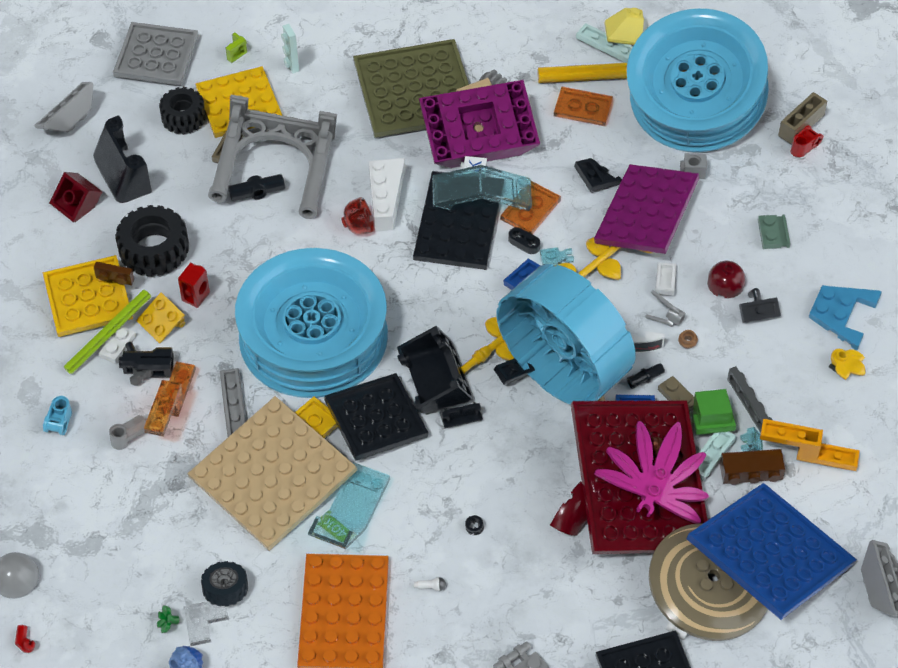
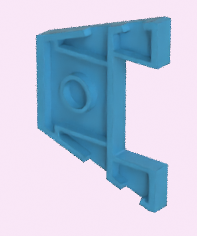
[809,285,882,350]

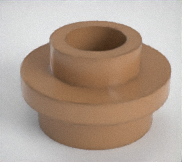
[678,330,698,348]

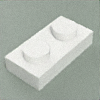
[99,326,136,364]

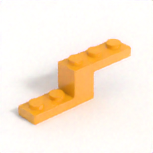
[760,419,860,471]

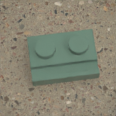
[758,214,790,249]

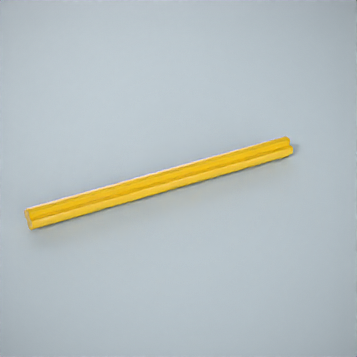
[537,63,715,83]

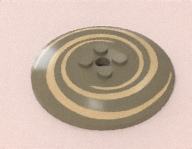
[649,524,767,641]

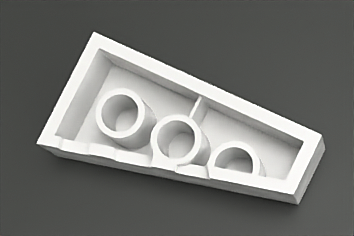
[369,158,405,231]

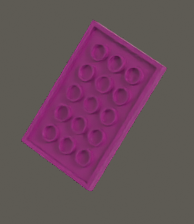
[594,164,699,254]

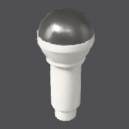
[414,577,446,591]

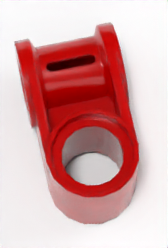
[790,125,824,158]

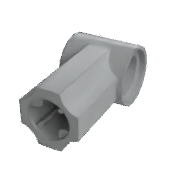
[109,415,149,450]

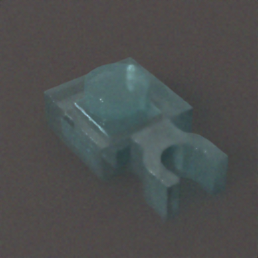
[540,247,574,266]

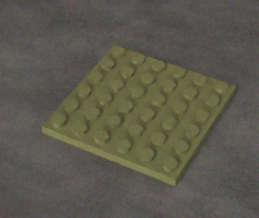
[353,39,469,138]

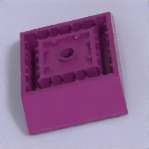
[419,80,540,168]

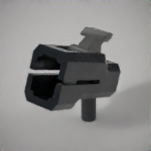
[119,342,174,386]

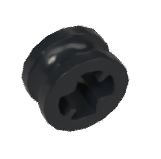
[465,515,484,535]

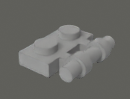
[493,641,549,668]

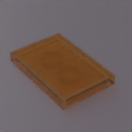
[554,87,613,126]
[500,180,561,234]

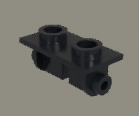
[439,402,483,429]

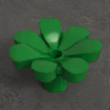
[157,605,180,633]

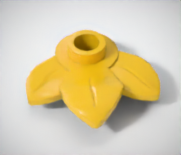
[831,349,865,380]

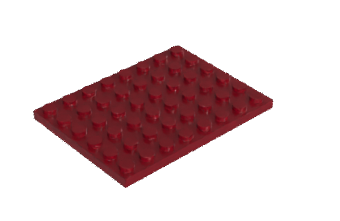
[571,400,708,554]

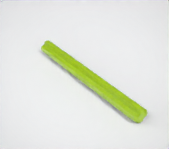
[64,290,151,374]

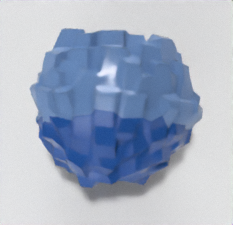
[169,646,203,668]

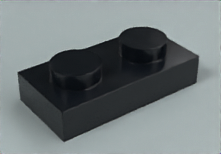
[493,358,535,385]

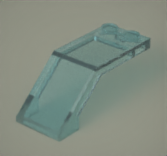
[432,165,532,211]
[308,462,390,549]

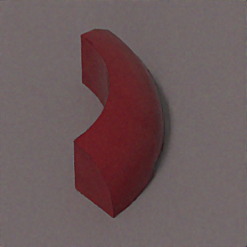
[550,481,587,536]

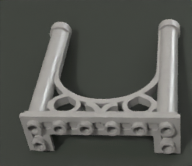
[208,95,337,219]

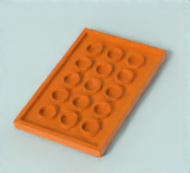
[297,554,389,668]

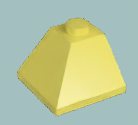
[604,8,644,45]

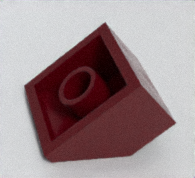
[49,172,102,222]

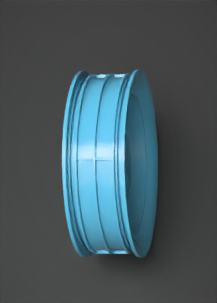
[627,8,769,152]
[235,248,388,398]

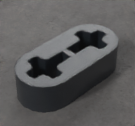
[508,227,540,254]

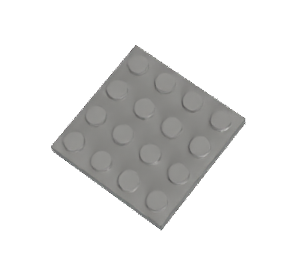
[113,22,198,86]

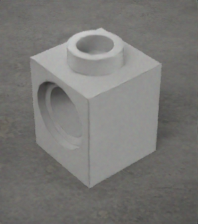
[680,153,707,179]

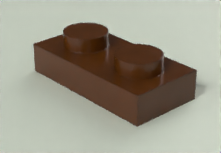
[94,262,134,286]

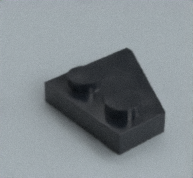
[574,158,622,192]

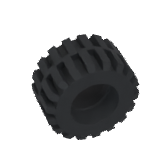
[159,87,206,134]

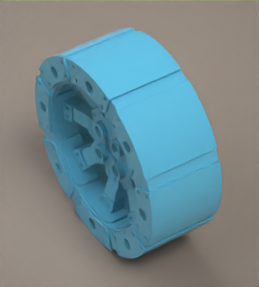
[496,264,636,405]

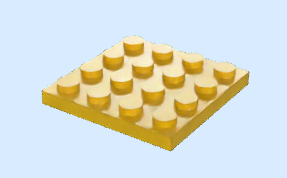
[195,66,282,138]
[42,255,133,337]

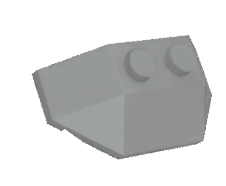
[34,82,93,132]
[861,540,898,617]

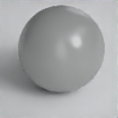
[0,552,39,599]

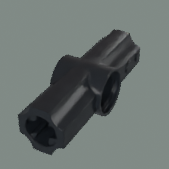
[228,174,285,201]

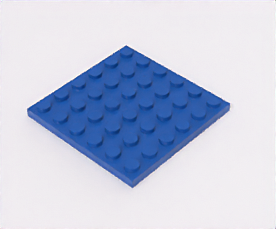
[686,483,857,620]

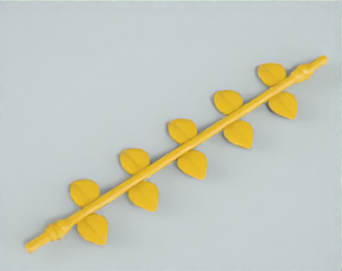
[461,237,653,374]

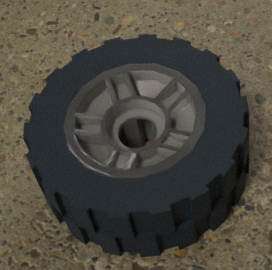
[201,561,248,607]

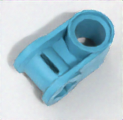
[43,396,72,435]

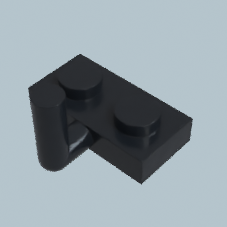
[739,288,781,323]

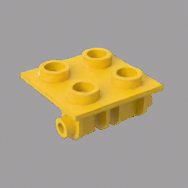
[136,292,185,344]

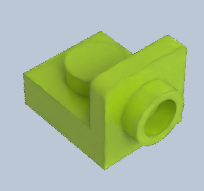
[225,32,247,63]

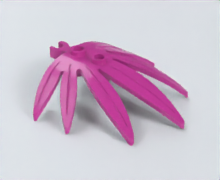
[594,421,709,524]

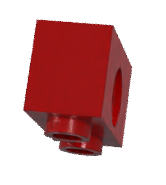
[178,262,210,308]

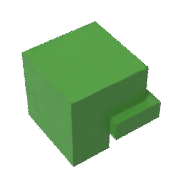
[692,389,736,435]

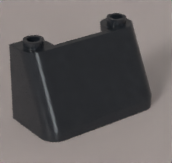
[93,115,152,203]
[397,326,473,414]

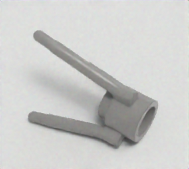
[645,290,686,327]

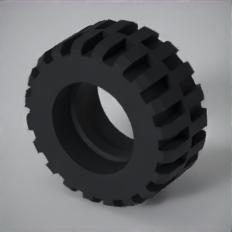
[115,205,189,277]

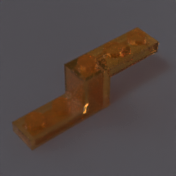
[144,361,196,437]

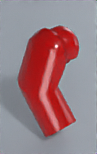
[15,625,35,653]

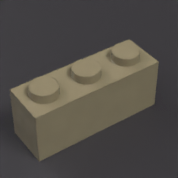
[778,92,828,144]

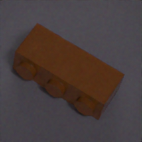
[719,449,785,485]

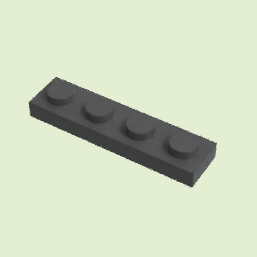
[727,366,772,433]

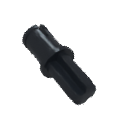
[627,363,665,389]

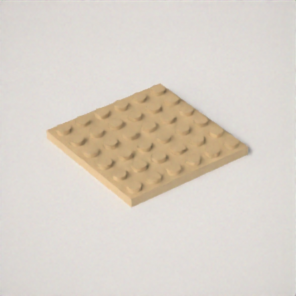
[187,396,357,551]

